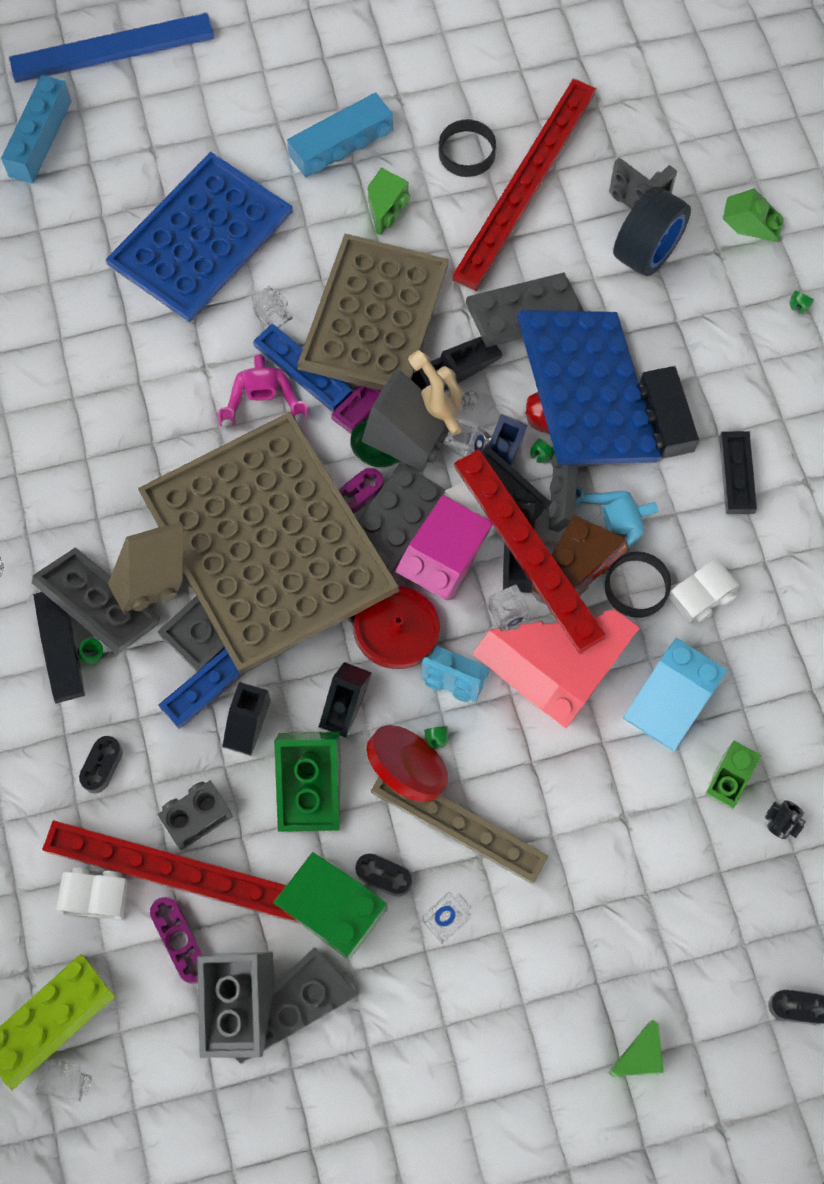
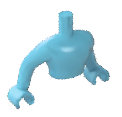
[575,486,658,556]

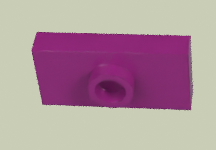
[331,385,381,434]

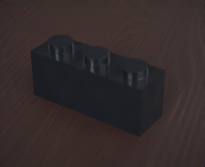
[637,366,699,459]

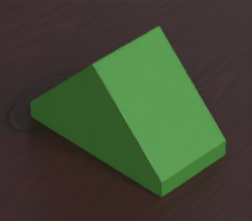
[608,1020,664,1077]

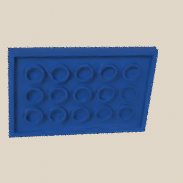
[106,151,293,322]
[517,310,661,465]

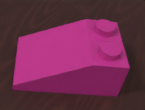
[395,495,493,600]

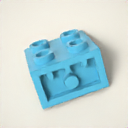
[421,645,490,702]

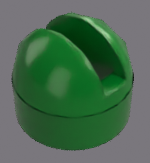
[789,290,814,314]
[530,438,555,463]
[78,638,103,664]
[424,726,449,749]

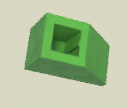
[367,167,410,235]
[723,188,784,242]
[705,740,761,809]

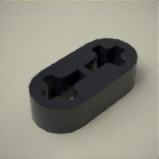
[79,736,123,794]
[355,853,412,897]
[768,990,824,1025]

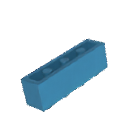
[1,75,72,184]
[287,92,393,177]

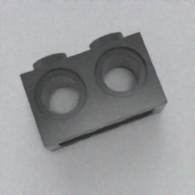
[157,780,233,851]

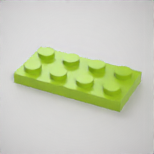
[0,953,115,1090]

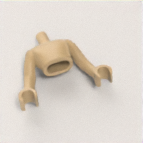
[408,350,462,436]

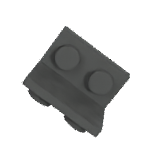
[609,157,677,209]

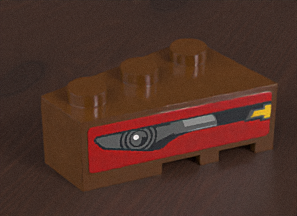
[531,515,629,605]

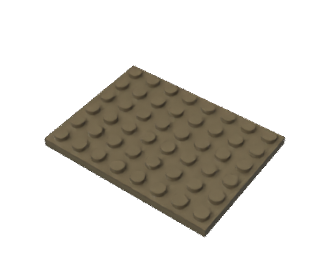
[138,412,399,676]

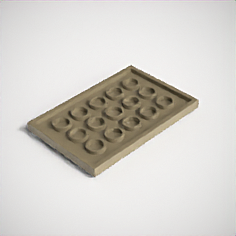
[298,233,449,391]

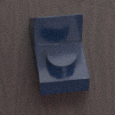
[488,414,528,466]

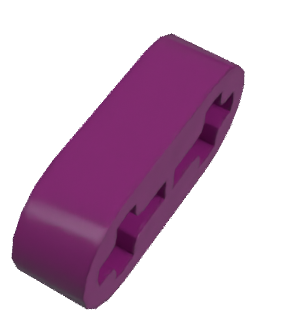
[339,468,383,514]

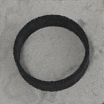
[438,119,496,177]
[605,552,671,618]

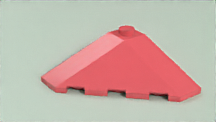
[473,609,640,728]

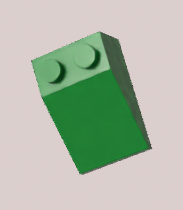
[274,732,341,832]
[273,852,388,961]

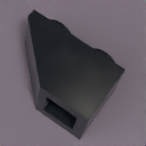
[222,682,271,756]

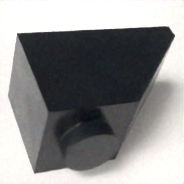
[318,662,372,738]

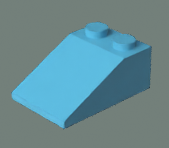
[623,638,727,752]

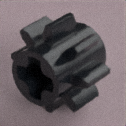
[765,800,806,839]

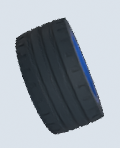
[613,186,691,276]

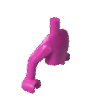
[217,354,309,426]

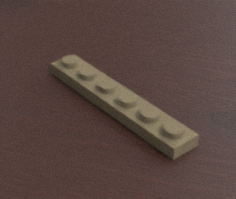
[371,777,548,885]

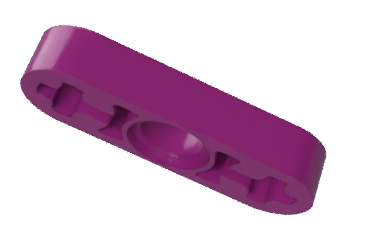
[150,897,203,984]

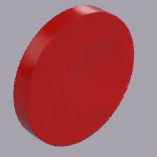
[353,586,440,669]
[366,725,448,802]

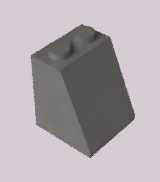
[362,368,450,472]

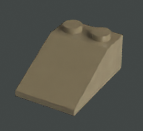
[108,521,183,613]

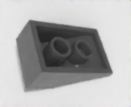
[197,952,274,1058]

